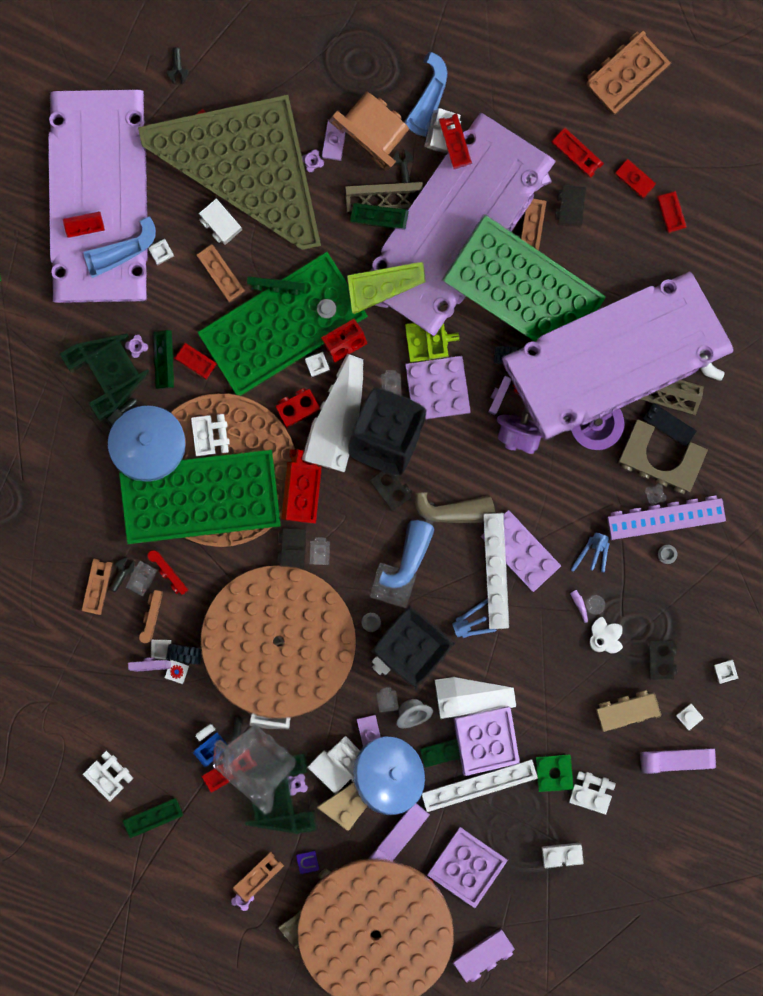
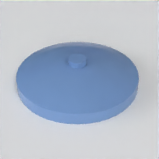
[108,406,186,481]
[353,737,425,815]

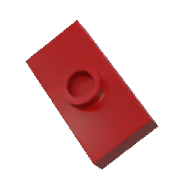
[615,159,656,199]
[657,191,687,234]
[63,211,105,238]
[175,343,217,380]

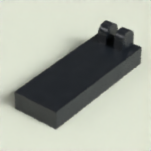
[643,403,697,447]

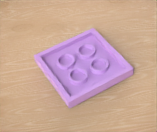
[405,356,471,420]
[454,706,520,776]
[427,827,508,908]

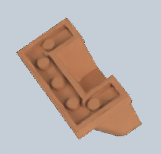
[329,92,409,171]

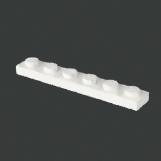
[484,513,509,629]
[422,760,538,812]

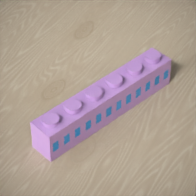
[607,496,726,540]

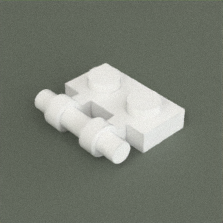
[191,414,230,456]
[83,751,133,801]
[569,771,616,814]

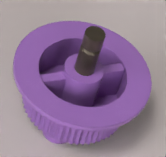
[497,406,542,454]
[570,408,624,450]

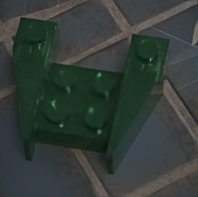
[60,333,150,422]
[238,753,318,834]

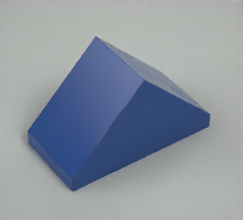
[193,732,229,767]

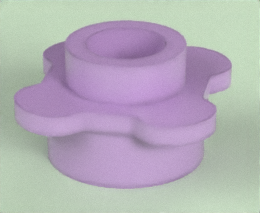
[302,150,324,172]
[125,335,148,358]
[286,774,308,795]
[231,894,254,911]

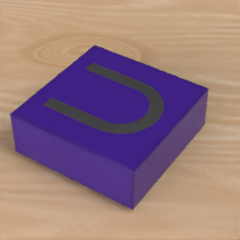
[296,851,319,874]

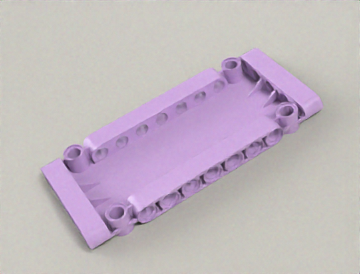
[49,90,148,303]
[370,113,555,336]
[502,272,733,440]

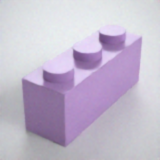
[453,928,515,982]

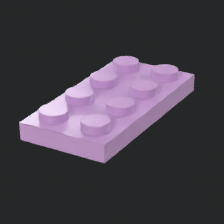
[481,510,561,592]

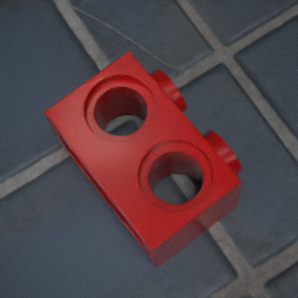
[321,319,368,362]
[276,388,321,428]

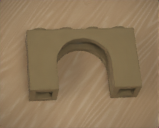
[618,419,708,494]

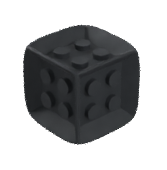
[348,388,427,475]
[371,605,455,689]

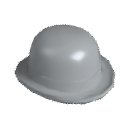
[397,699,433,729]

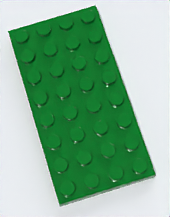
[442,214,606,342]
[198,252,368,396]
[119,450,281,544]

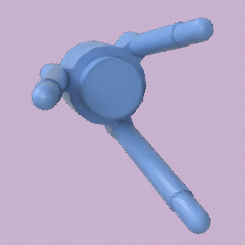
[571,533,610,572]
[452,598,496,638]

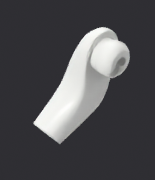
[699,354,724,381]

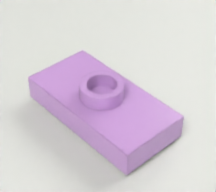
[322,120,346,161]
[489,376,511,415]
[128,658,171,672]
[357,715,381,747]

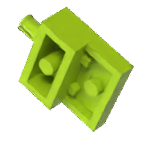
[405,323,459,363]

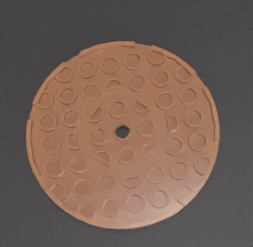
[171,394,295,547]
[201,566,356,719]
[298,859,453,996]

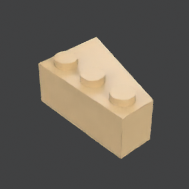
[596,690,661,732]
[318,782,367,831]

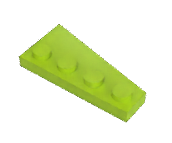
[348,262,426,314]

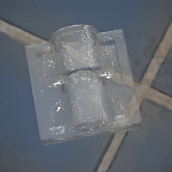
[370,563,417,608]

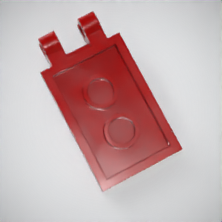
[281,449,322,524]

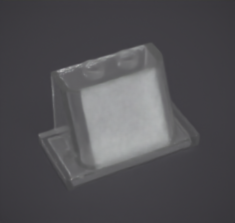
[213,724,296,814]

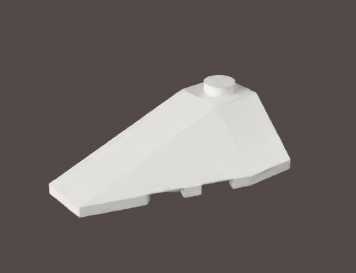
[435,677,516,719]

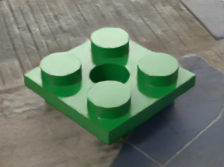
[536,755,573,792]

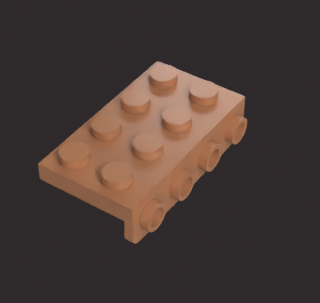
[586,31,671,115]

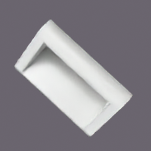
[327,736,360,782]

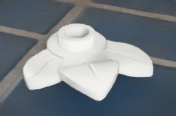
[589,617,623,653]

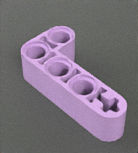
[640,748,716,773]
[369,803,430,861]

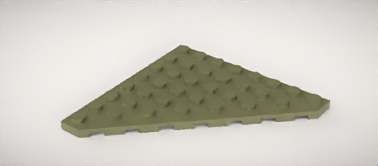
[138,95,321,250]

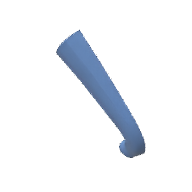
[404,52,447,137]
[83,216,156,278]
[379,520,434,588]

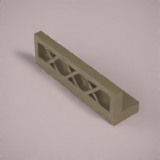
[346,182,423,212]
[640,380,704,415]

